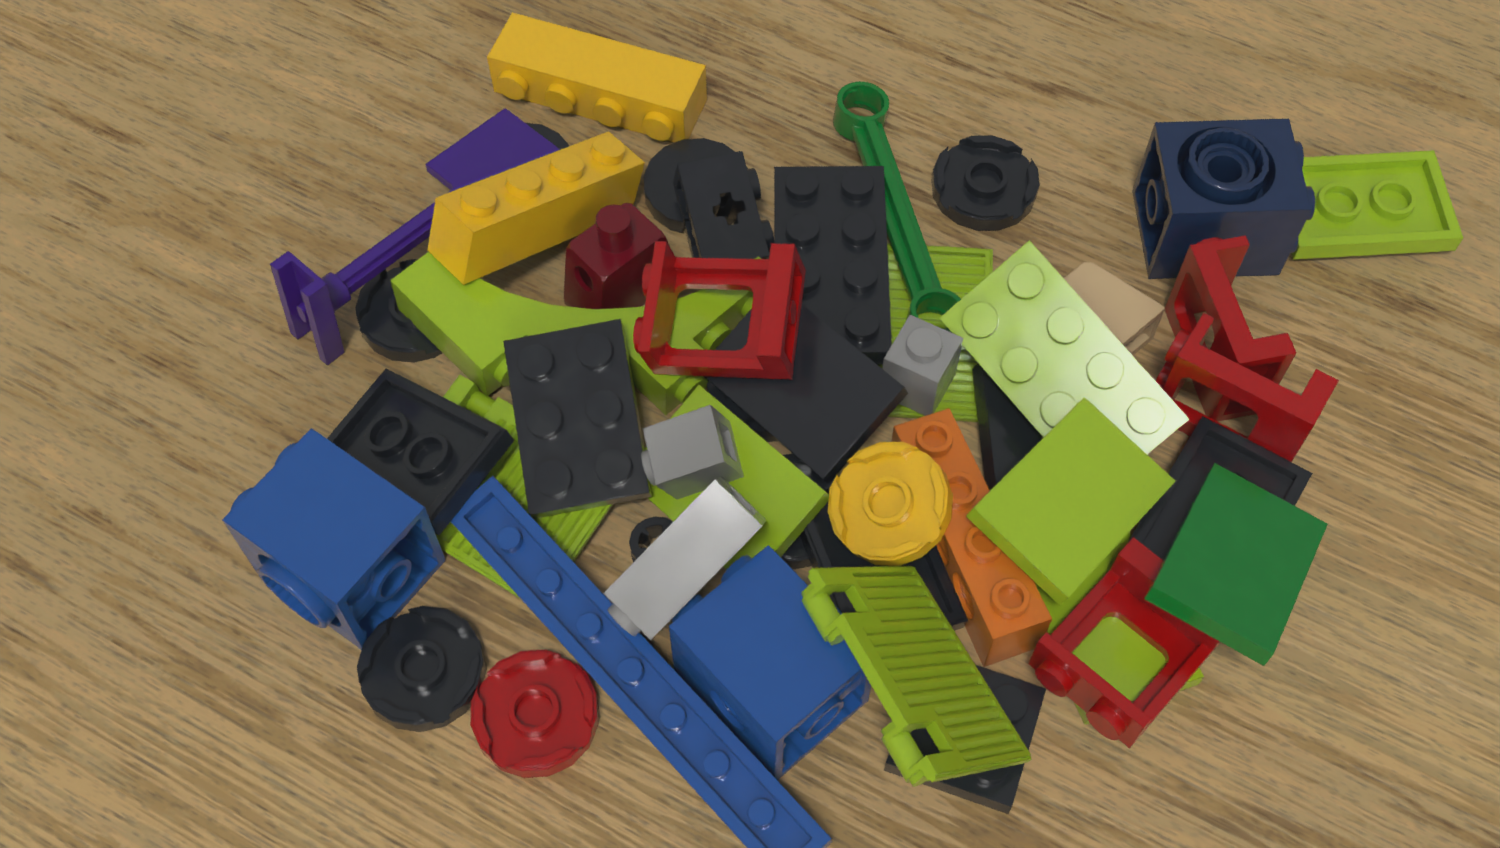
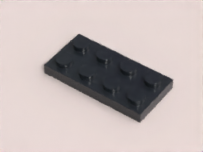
[774,166,892,364]

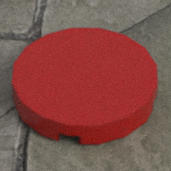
[470,649,599,778]

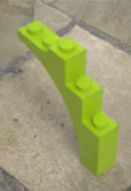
[390,252,761,415]

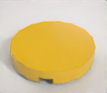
[828,442,953,566]

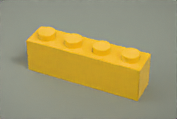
[487,12,707,143]
[427,131,645,285]

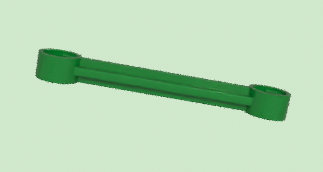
[833,81,961,333]

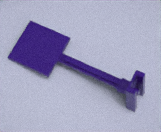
[270,108,560,365]

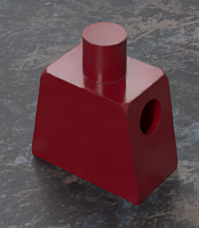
[563,203,670,309]

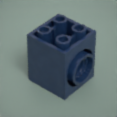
[1132,118,1315,279]

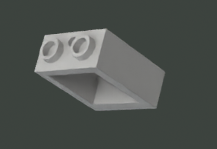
[604,477,766,640]

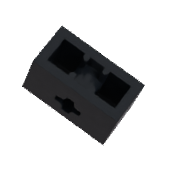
[673,151,774,259]

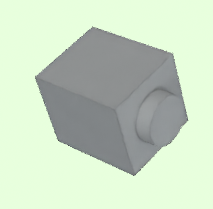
[883,315,963,416]
[641,405,744,500]

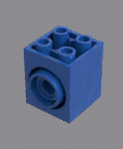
[222,428,446,650]
[669,545,871,780]

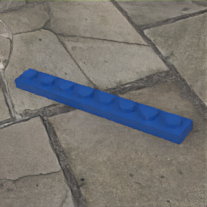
[450,476,832,848]

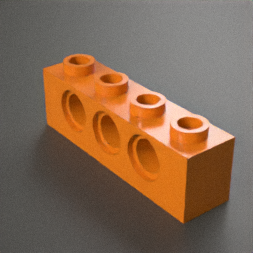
[891,408,1052,667]

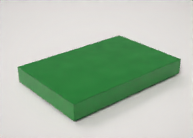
[1144,463,1328,666]

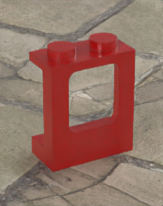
[1164,235,1297,421]
[633,241,806,380]
[1156,313,1339,462]
[1028,537,1221,749]

